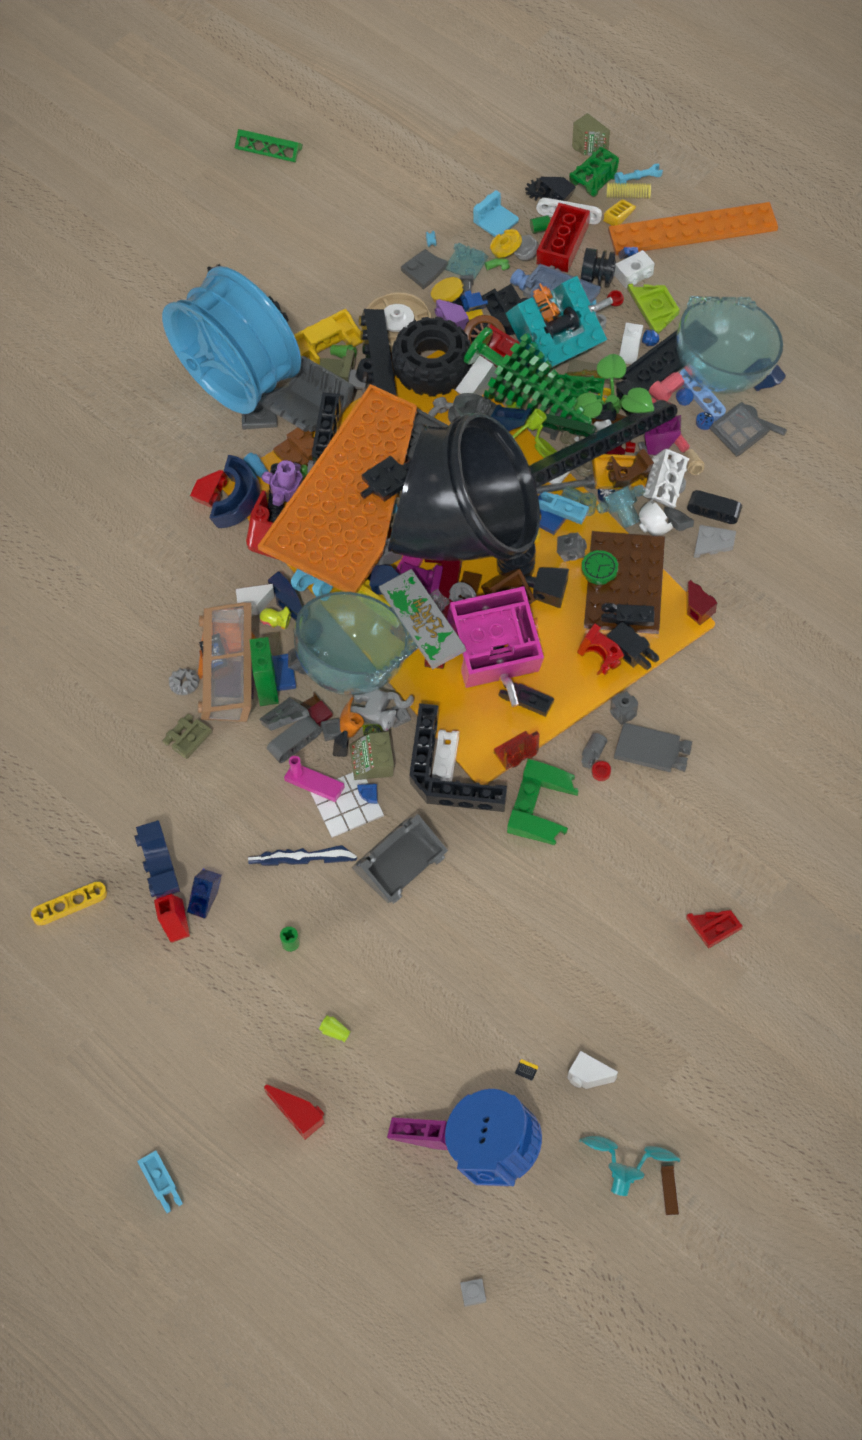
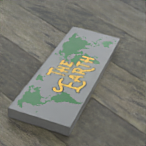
[379,569,466,669]

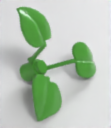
[574,354,654,419]

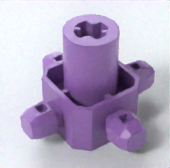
[262,460,303,506]

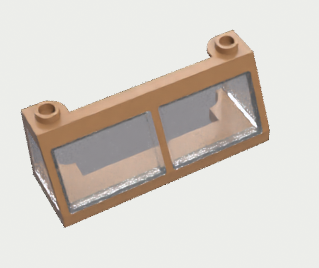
[198,602,251,722]

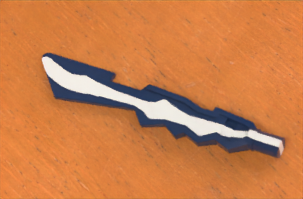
[248,845,357,866]

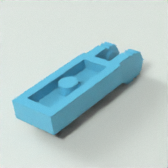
[539,491,589,525]
[137,1151,183,1213]

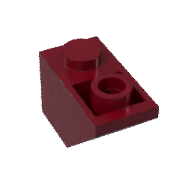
[686,580,718,625]

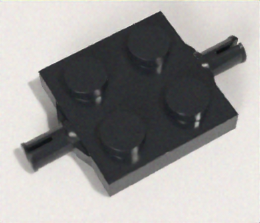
[360,456,411,502]

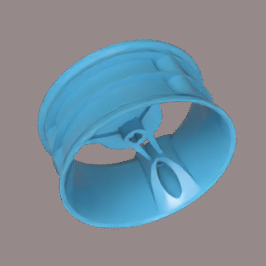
[162,266,301,414]

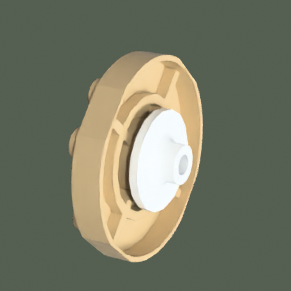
[366,293,431,352]

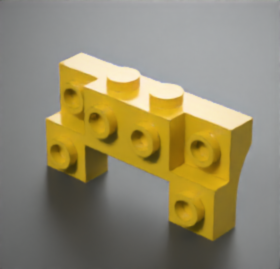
[294,308,363,365]

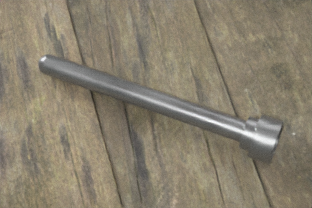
[536,474,595,494]

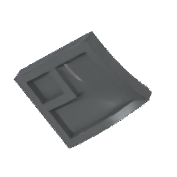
[401,249,448,289]

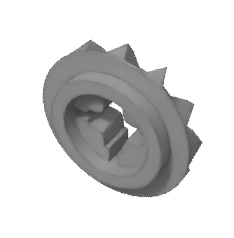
[449,582,477,602]
[169,667,199,695]

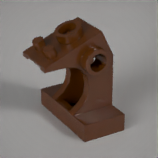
[606,449,654,488]

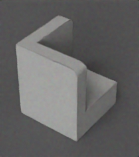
[349,369,369,394]

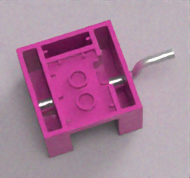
[447,587,544,707]

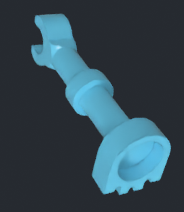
[614,164,663,188]

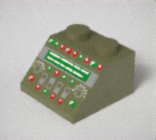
[572,113,610,156]
[349,732,394,780]

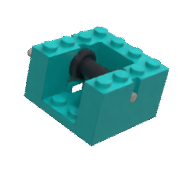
[505,276,613,373]

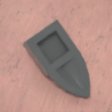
[664,507,694,531]

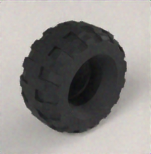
[392,317,472,396]

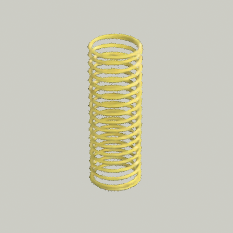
[607,183,651,199]

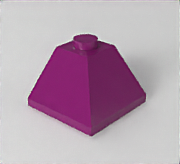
[645,415,681,456]

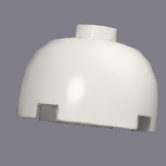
[639,499,673,536]

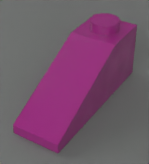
[387,1117,448,1150]

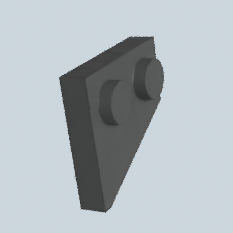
[259,697,310,731]

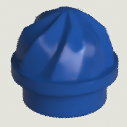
[642,329,659,347]
[676,387,694,406]

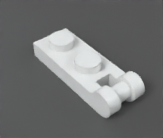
[432,730,459,782]

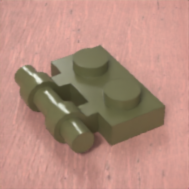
[162,714,212,759]

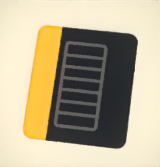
[515,1059,538,1081]

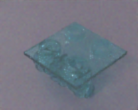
[444,242,489,280]

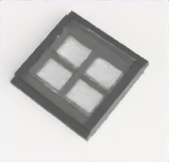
[709,402,770,457]

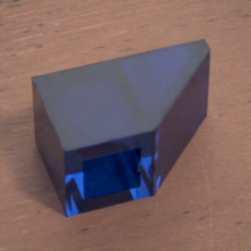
[187,869,222,919]

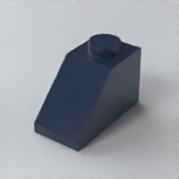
[369,565,399,595]

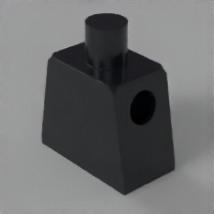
[525,567,569,608]

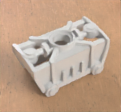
[641,449,689,509]

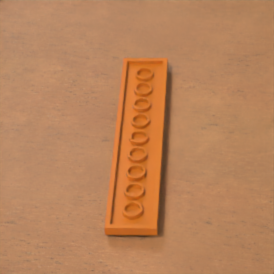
[608,202,778,255]

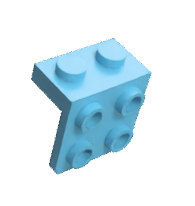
[473,190,519,237]

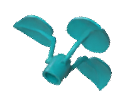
[579,1136,680,1196]

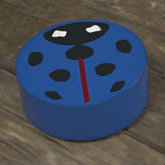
[696,412,714,430]

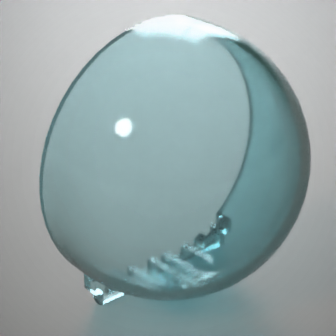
[676,296,783,394]
[294,592,418,696]

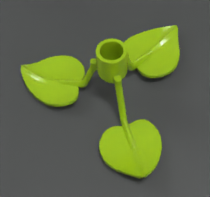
[506,402,557,458]

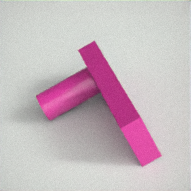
[284,756,345,803]

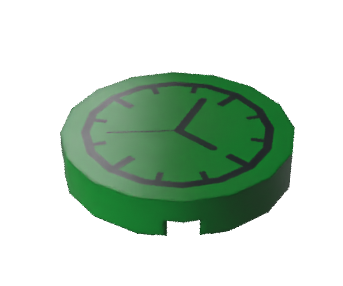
[581,550,618,585]

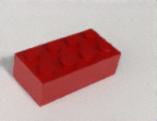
[536,203,590,272]

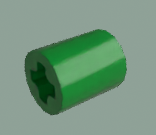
[530,215,550,234]
[280,926,300,952]

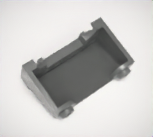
[352,814,448,904]

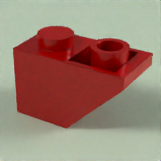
[190,470,228,508]
[154,894,190,943]

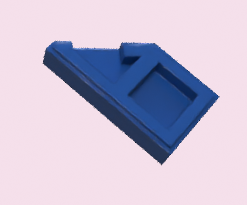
[618,247,638,259]

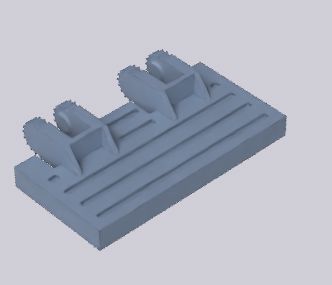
[525,264,601,306]

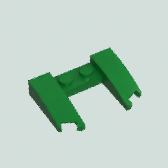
[507,759,579,845]

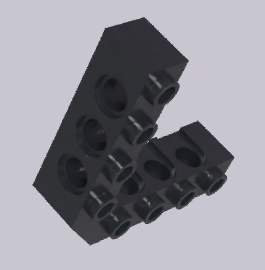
[311,392,342,464]
[409,703,507,812]

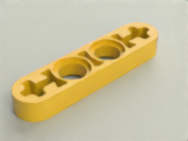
[31,882,107,926]

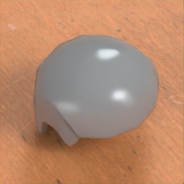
[514,235,539,261]

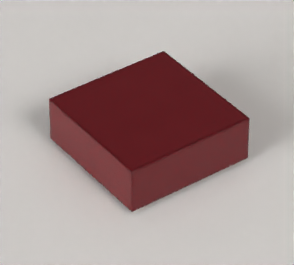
[307,700,333,726]

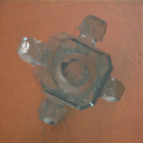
[596,485,646,529]

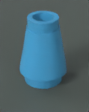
[243,452,268,478]

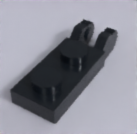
[601,603,654,626]
[498,682,554,717]

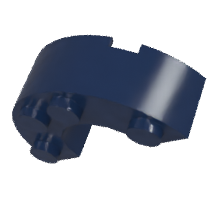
[209,455,260,528]
[134,820,180,899]

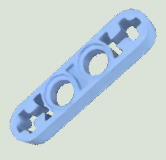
[680,368,726,421]

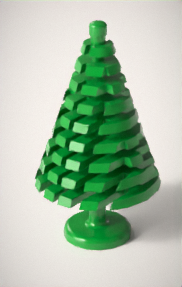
[464,327,592,424]

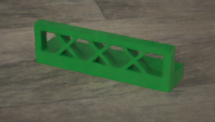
[234,129,303,162]

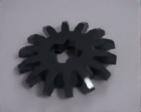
[525,178,547,201]

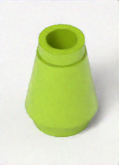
[319,1015,351,1042]

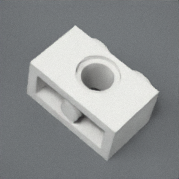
[614,250,655,289]

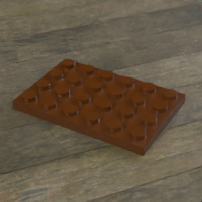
[584,531,665,634]

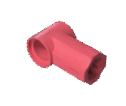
[649,372,684,401]

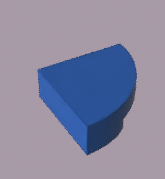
[357,784,378,804]

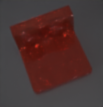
[494,731,540,770]

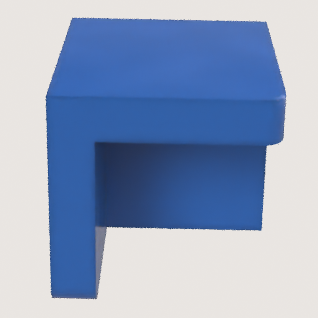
[460,290,488,312]

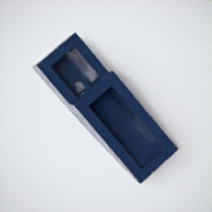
[268,571,304,623]

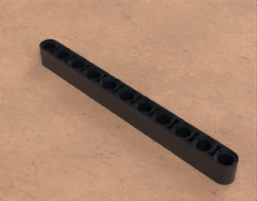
[529,400,678,488]

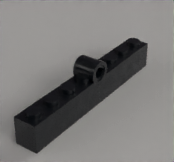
[355,309,396,396]

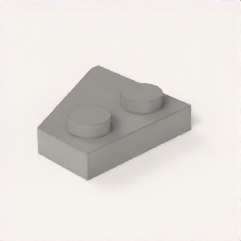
[694,525,736,558]

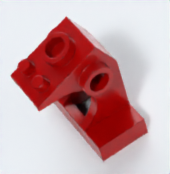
[577,624,624,675]

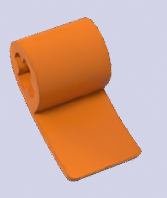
[340,697,364,738]

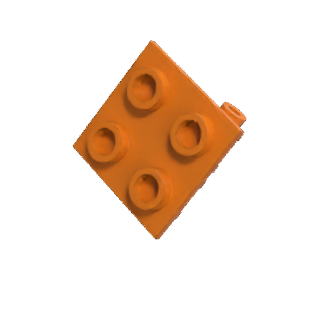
[533,283,560,322]

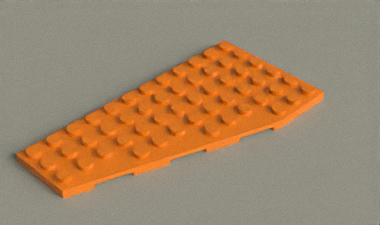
[258,384,417,597]

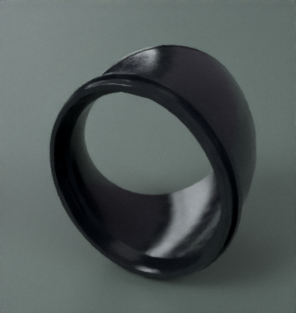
[388,413,540,561]

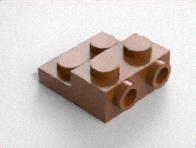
[273,427,314,466]

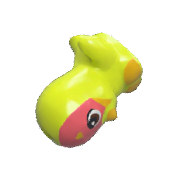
[259,606,291,629]

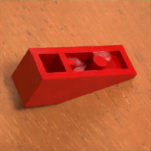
[264,1084,325,1140]

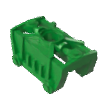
[569,146,619,197]
[553,373,605,405]

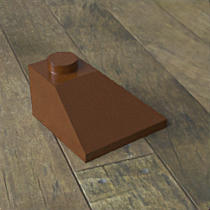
[481,569,536,605]

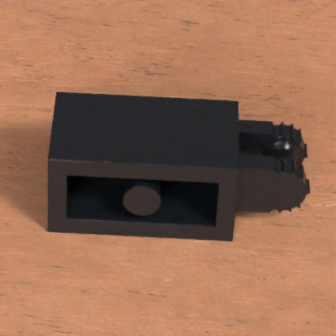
[607,622,660,670]

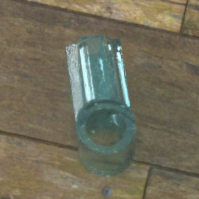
[561,486,597,516]

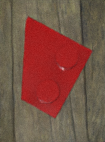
[686,910,743,949]

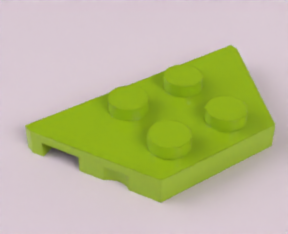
[627,284,680,334]

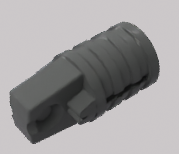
[581,733,608,769]

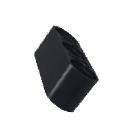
[687,490,743,524]

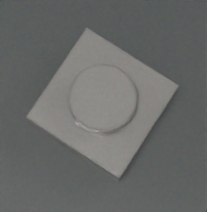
[460,1279,486,1307]

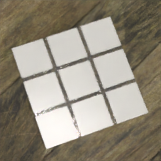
[310,773,384,838]

